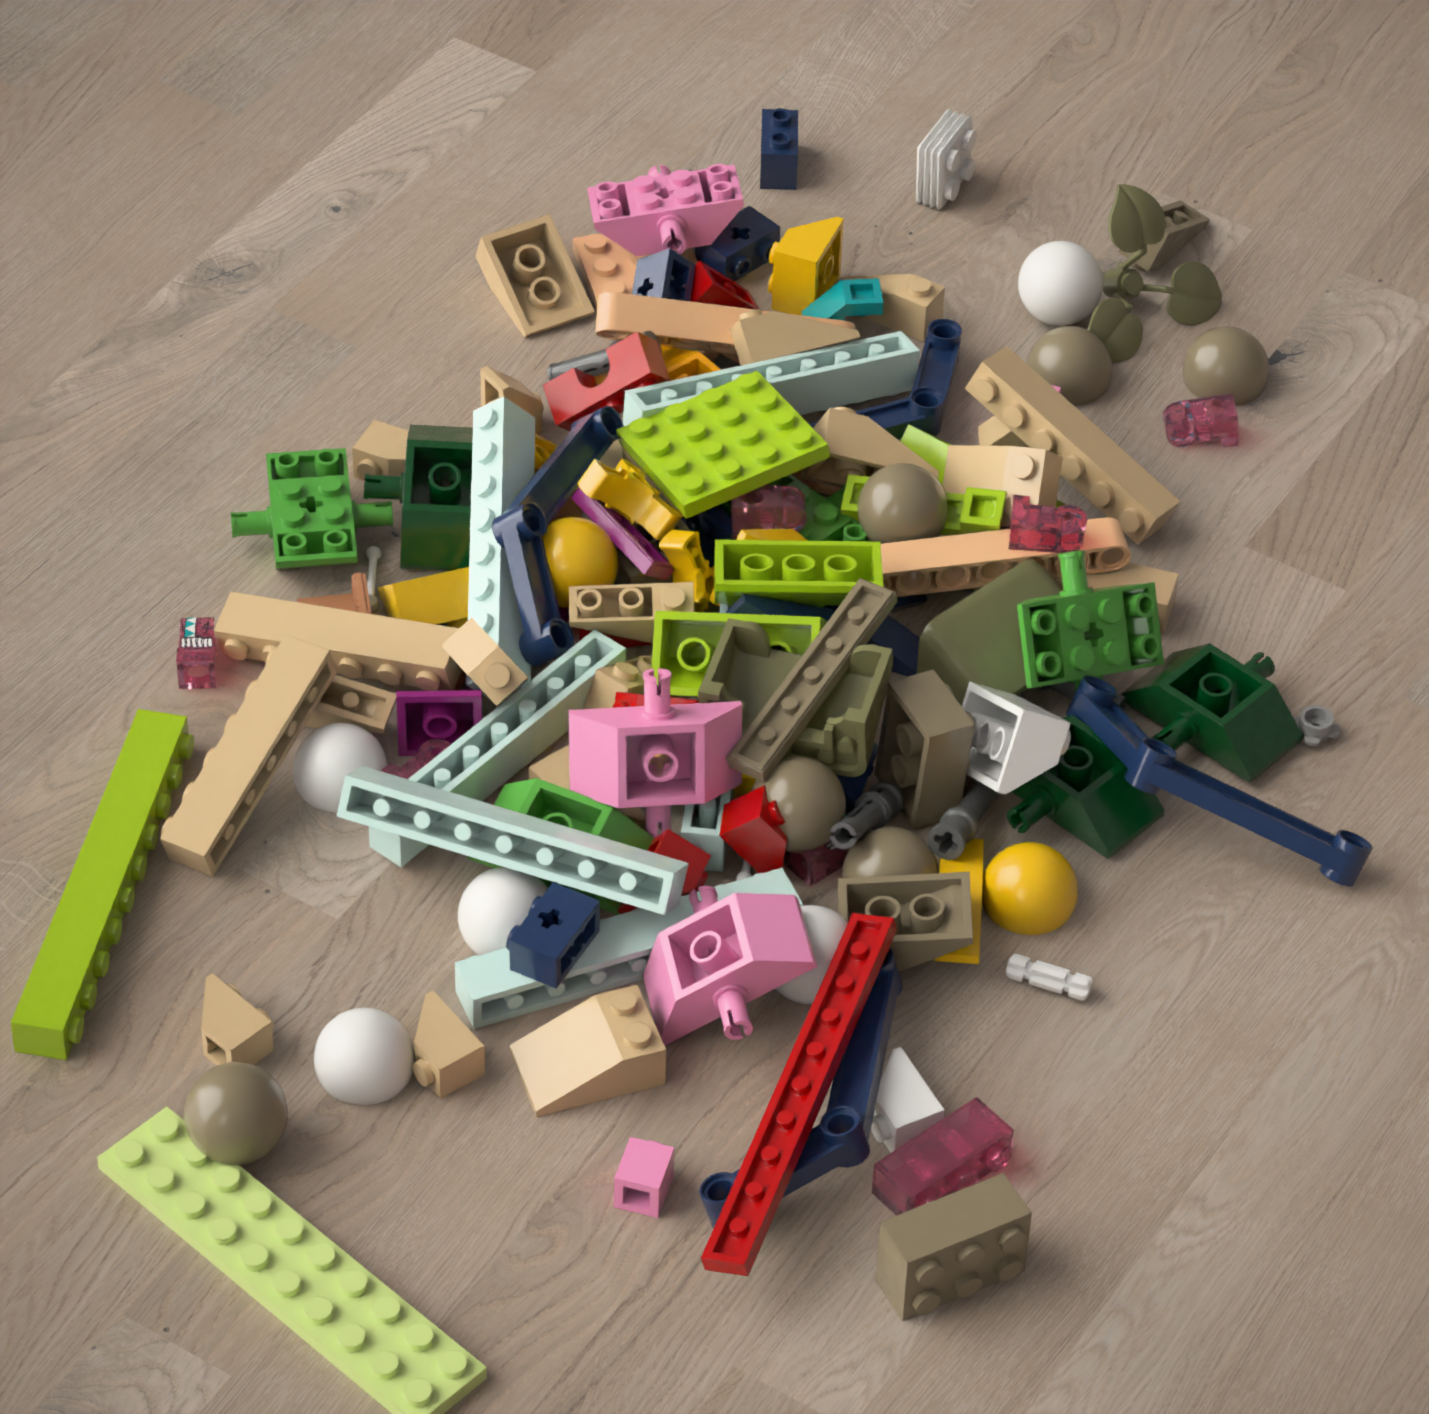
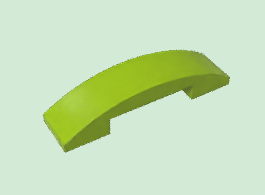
[841,475,1007,535]

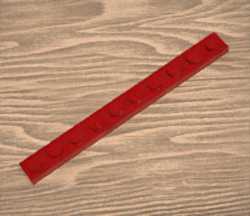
[701,913,897,1277]

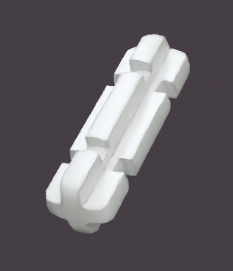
[1006,954,1093,1001]

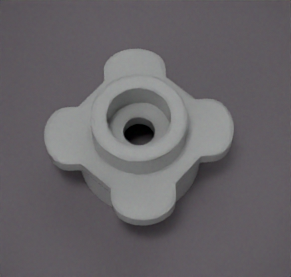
[1294,705,1341,746]

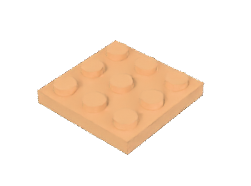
[573,234,698,311]

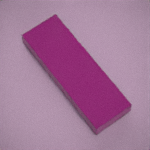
[571,487,674,581]

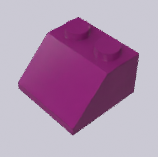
[396,690,483,756]

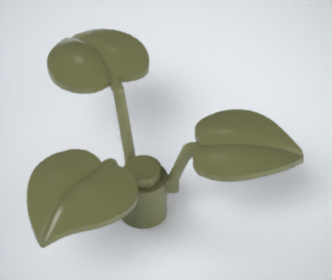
[1088,184,1222,362]

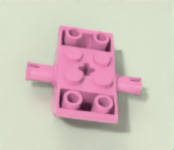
[587,164,744,256]
[569,668,742,838]
[643,885,817,1046]

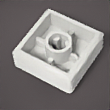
[916,109,977,211]

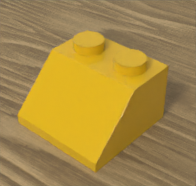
[768,217,844,315]
[378,567,469,628]

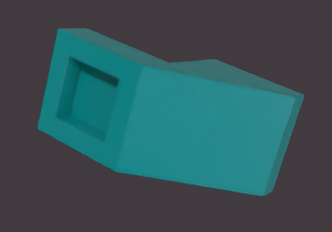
[802,278,883,321]

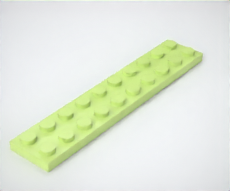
[97,1106,487,1414]

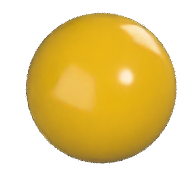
[542,517,618,609]
[982,842,1078,935]

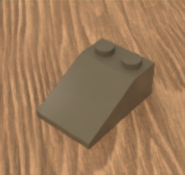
[838,872,973,972]

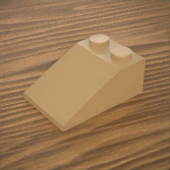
[475,214,595,338]
[801,407,939,488]
[943,445,1063,530]
[509,985,666,1117]

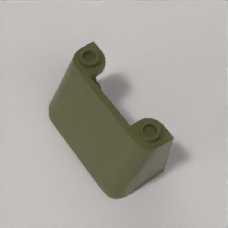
[916,559,1062,706]
[698,618,893,777]

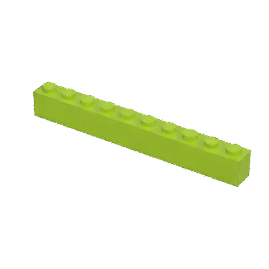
[10,709,194,1060]

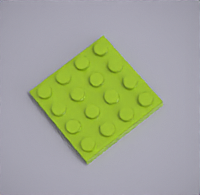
[616,371,830,519]

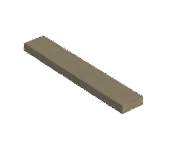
[726,578,898,782]

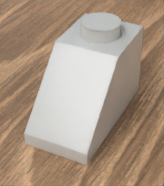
[871,1047,944,1157]

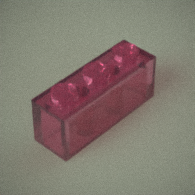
[872,1097,1014,1216]

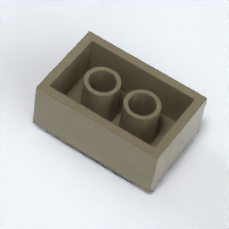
[874,669,976,829]
[875,1173,1032,1321]

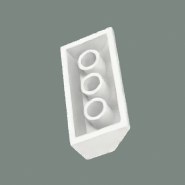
[962,682,1071,795]

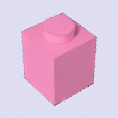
[614,1137,674,1218]

